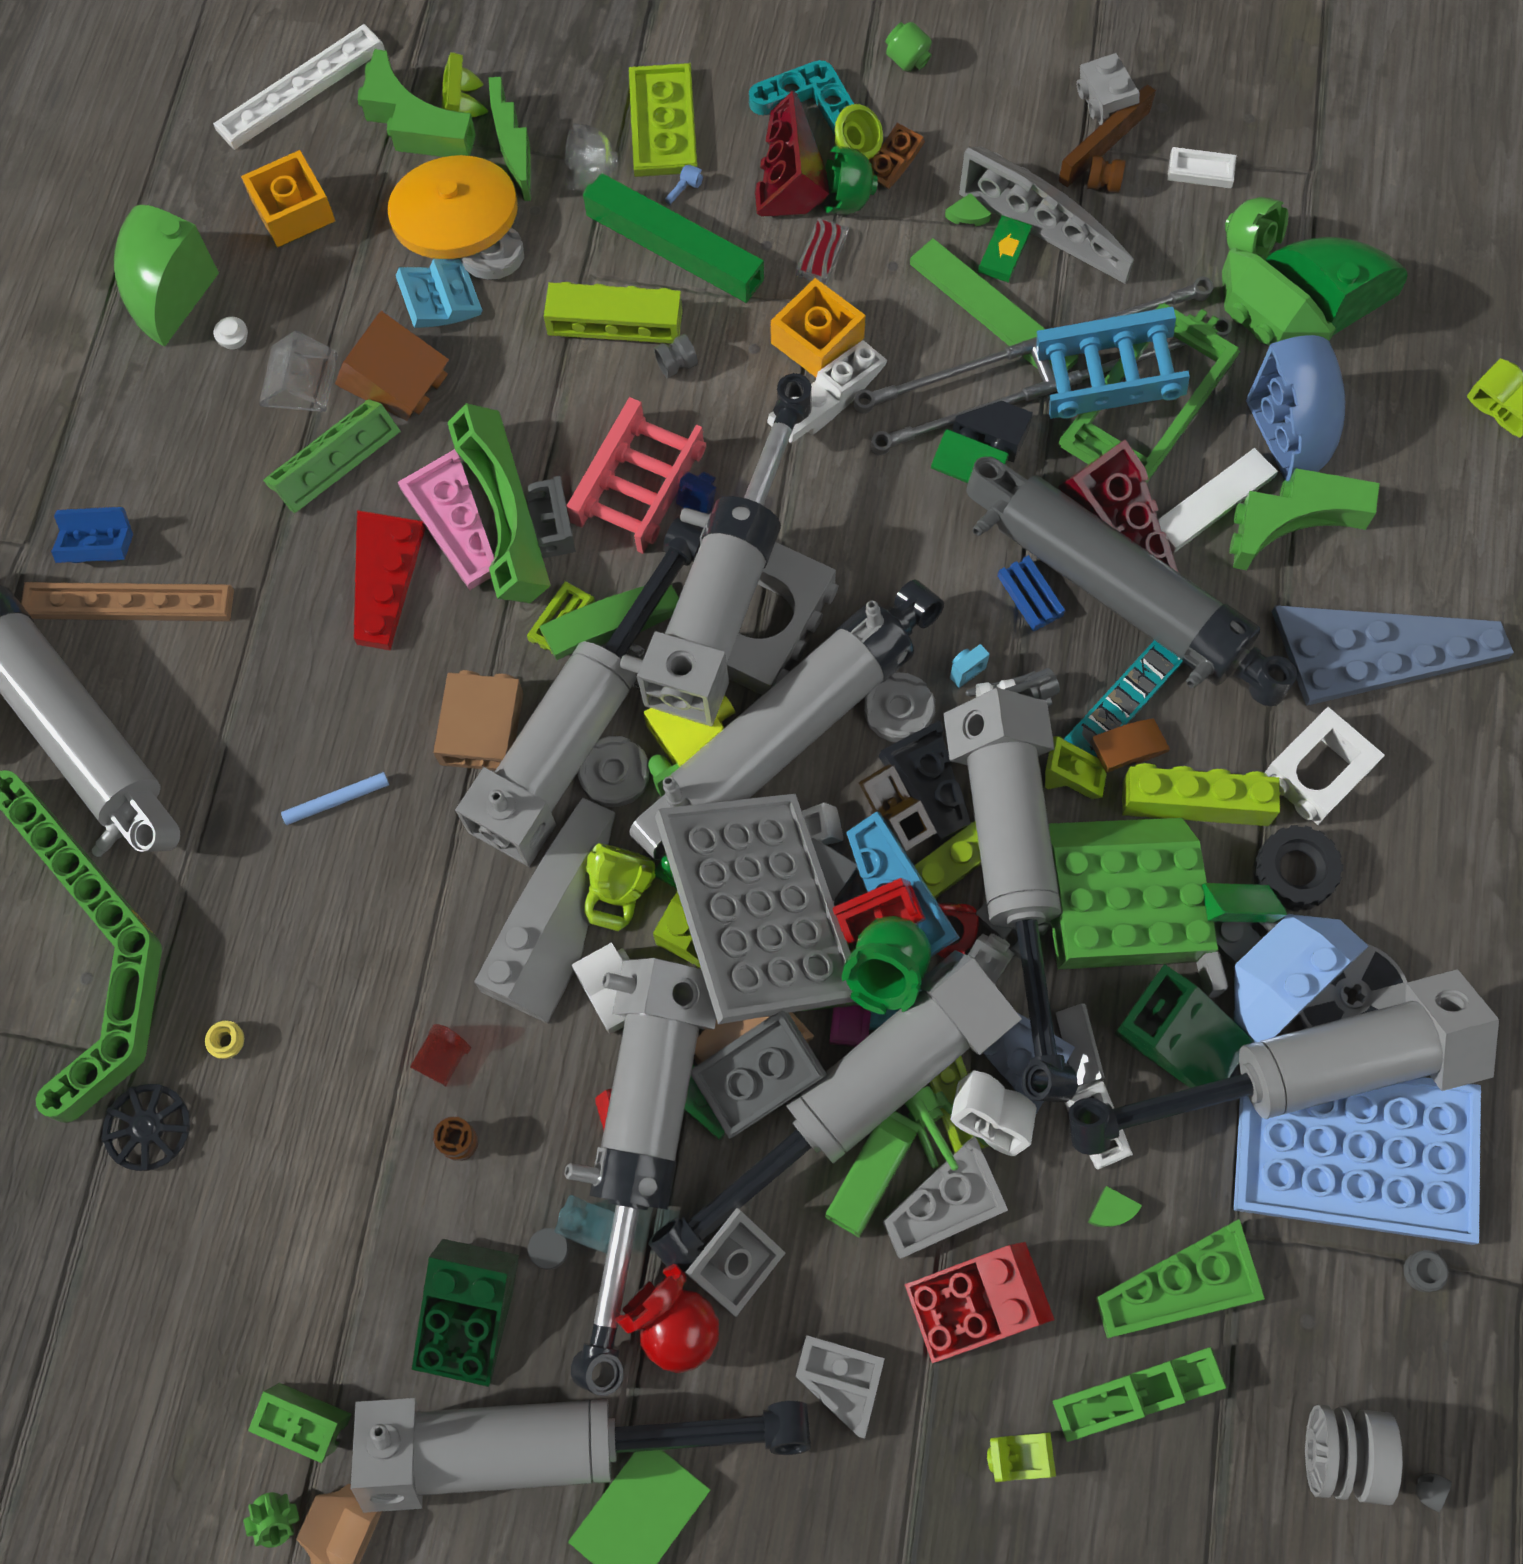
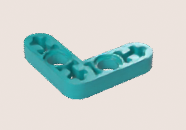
[749,60,854,135]

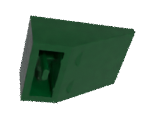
[1115,964,1253,1088]
[411,1239,519,1387]

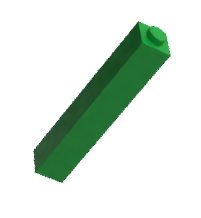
[583,173,764,303]

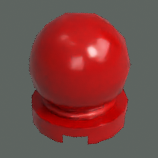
[615,1264,719,1373]

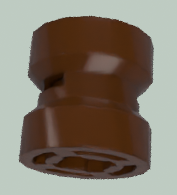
[1087,155,1125,193]
[433,1117,478,1161]

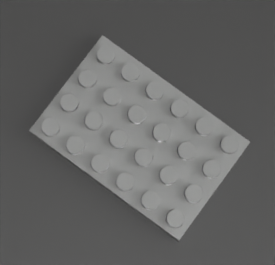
[655,794,855,1024]

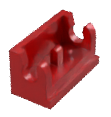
[832,878,926,949]

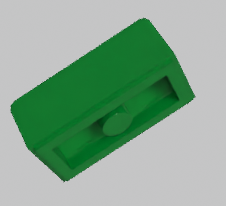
[931,429,1009,483]
[1202,883,1287,923]

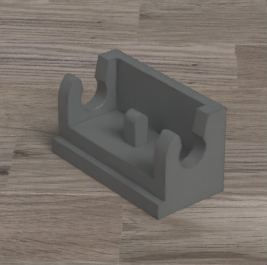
[526,476,576,558]

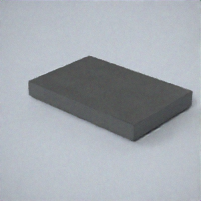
[691,1011,827,1139]

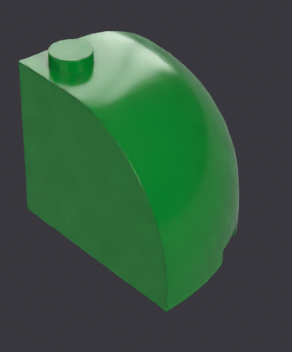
[1265,237,1407,336]

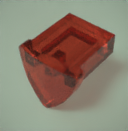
[410,1024,472,1087]

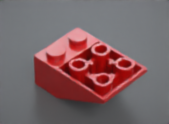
[905,1242,1055,1364]

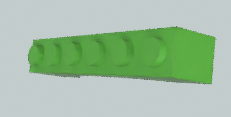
[447,403,551,603]

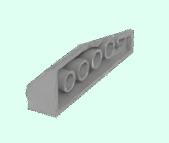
[959,147,1134,284]
[474,798,616,1024]

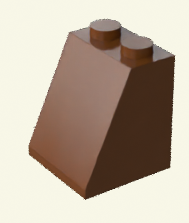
[335,311,449,421]

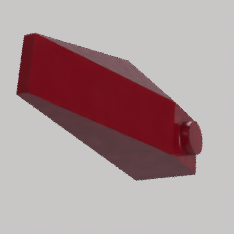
[755,90,829,217]
[1058,439,1178,572]

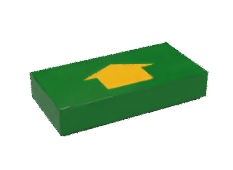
[978,215,1032,283]

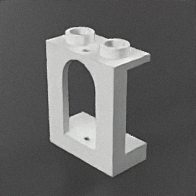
[1265,707,1385,825]

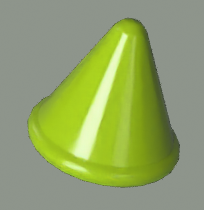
[834,104,883,159]

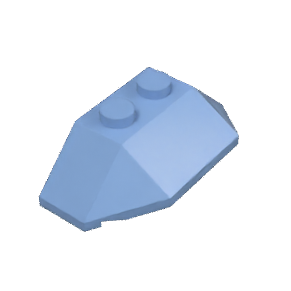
[1234,914,1368,1042]

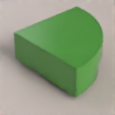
[945,193,991,226]
[1088,1186,1142,1227]

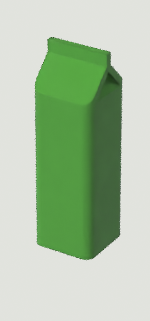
[825,1111,921,1238]

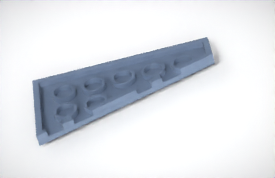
[1271,606,1514,706]

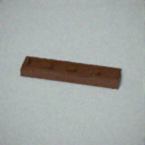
[1059,84,1156,187]

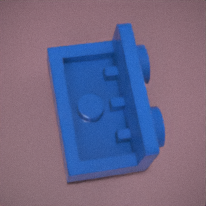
[51,507,133,563]

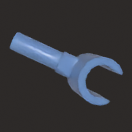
[665,165,703,205]

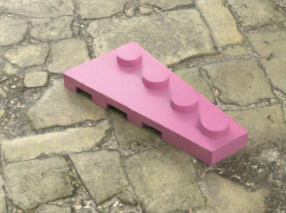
[398,449,494,590]

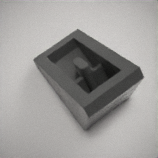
[811,838,857,906]

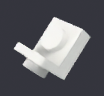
[967,933,1015,985]

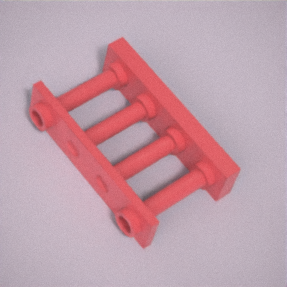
[566,397,706,554]

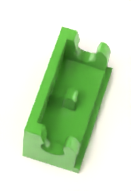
[248,1383,352,1463]

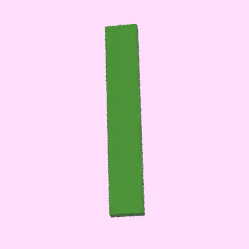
[910,238,1078,371]

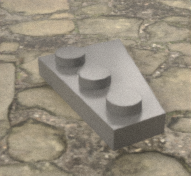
[883,1136,1008,1259]

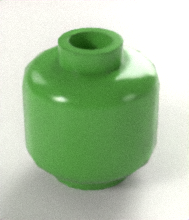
[885,22,932,72]

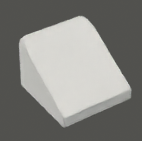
[802,803,843,845]

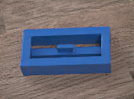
[997,555,1065,632]

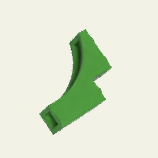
[358,49,476,157]
[1229,468,1379,570]

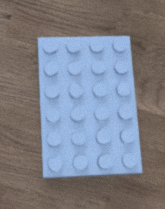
[1234,1077,1481,1245]

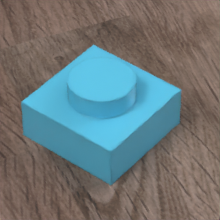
[950,644,990,688]

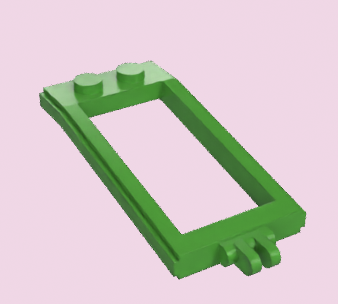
[1059,303,1240,483]

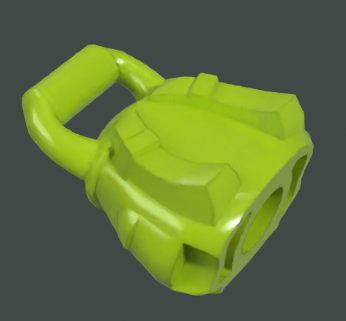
[584,843,655,931]

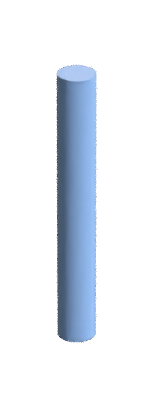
[281,772,389,825]

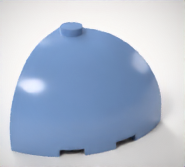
[1246,335,1345,481]

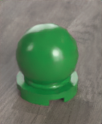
[842,916,931,1014]

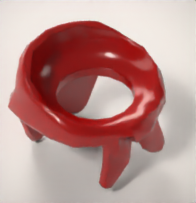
[936,902,979,959]

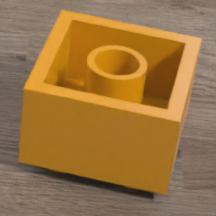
[241,150,336,248]
[771,278,866,377]

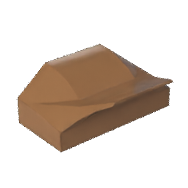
[296,1483,382,1564]

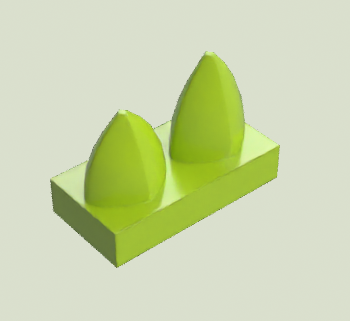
[441,52,488,117]

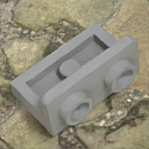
[1077,53,1140,125]

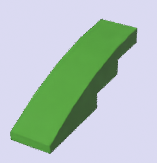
[489,77,531,201]
[539,585,679,660]
[1053,1347,1227,1442]

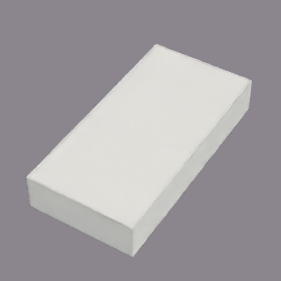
[1167,147,1236,188]

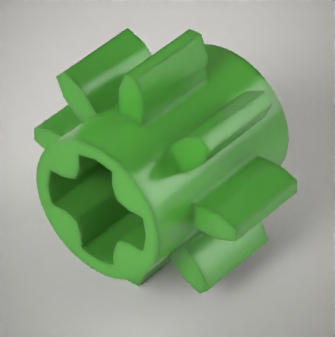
[243,1492,299,1548]

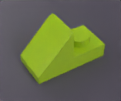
[1045,736,1107,799]

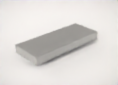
[1056,1004,1105,1086]

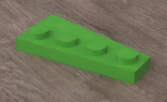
[1095,1219,1265,1338]

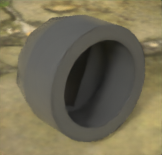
[1415,1473,1452,1512]

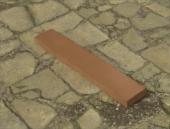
[21,582,234,621]

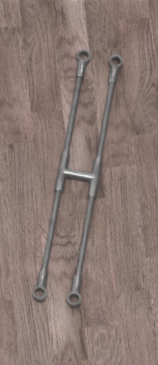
[854,276,1232,455]

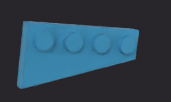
[846,812,960,957]

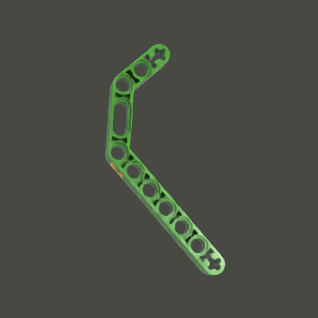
[0,770,162,1123]

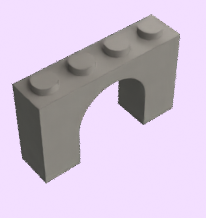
[727,542,839,695]

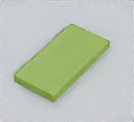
[629,63,697,177]

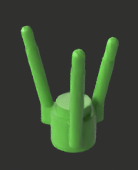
[904,1086,988,1170]

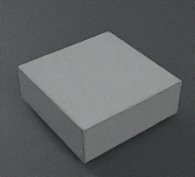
[1197,952,1228,998]

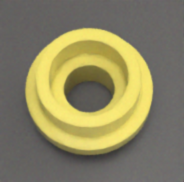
[205,1021,244,1059]

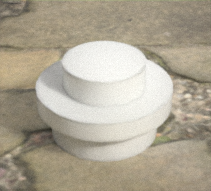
[213,317,248,349]

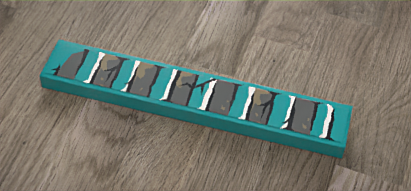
[1064,641,1182,757]

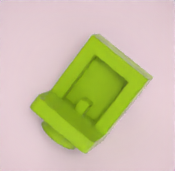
[987,1433,1056,1482]

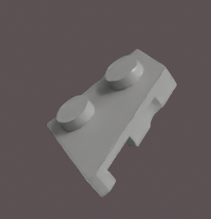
[796,1335,885,1439]

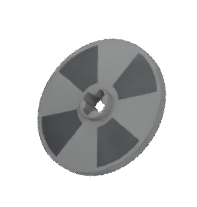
[1298,944,1407,1029]

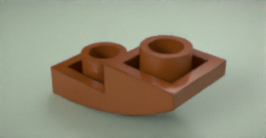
[869,122,925,190]
[1090,718,1170,773]

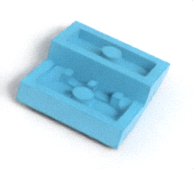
[396,259,483,328]

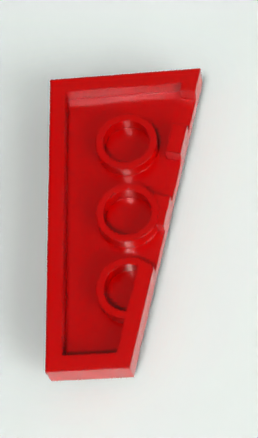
[354,510,426,651]

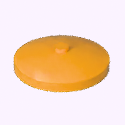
[388,155,518,259]

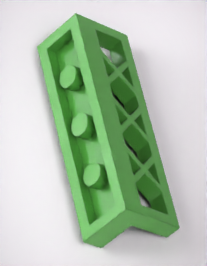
[263,399,401,513]

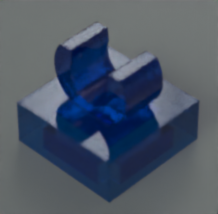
[676,471,717,514]

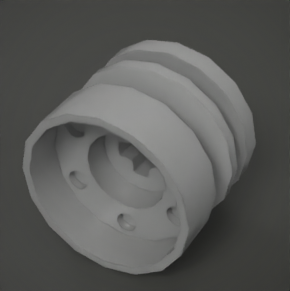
[1305,1404,1403,1505]

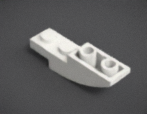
[767,340,887,444]

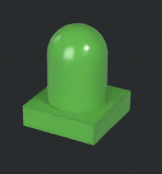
[648,754,680,797]

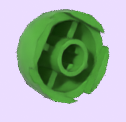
[1225,197,1288,260]

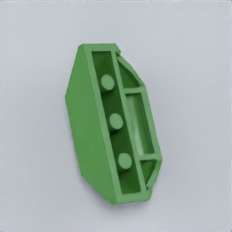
[1222,248,1336,347]

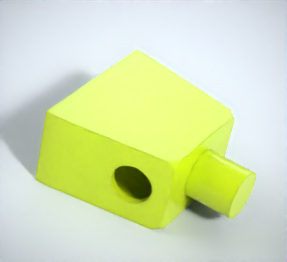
[643,695,735,766]

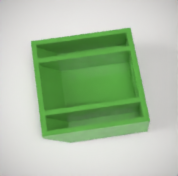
[1049,818,1218,969]

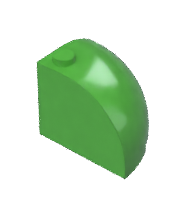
[114,205,219,347]

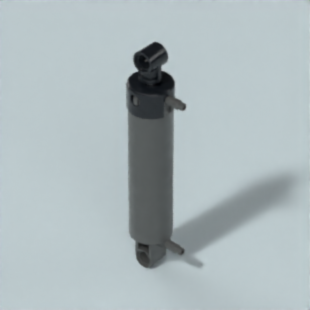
[966,457,1297,707]

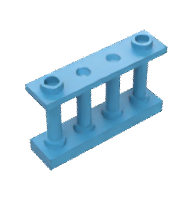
[1036,307,1190,419]

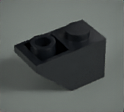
[953,401,1033,463]

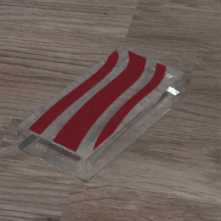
[796,218,849,285]

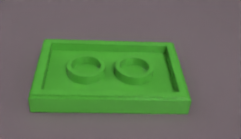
[568,1450,711,1564]

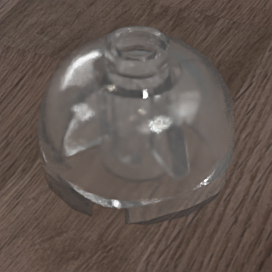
[565,123,618,192]

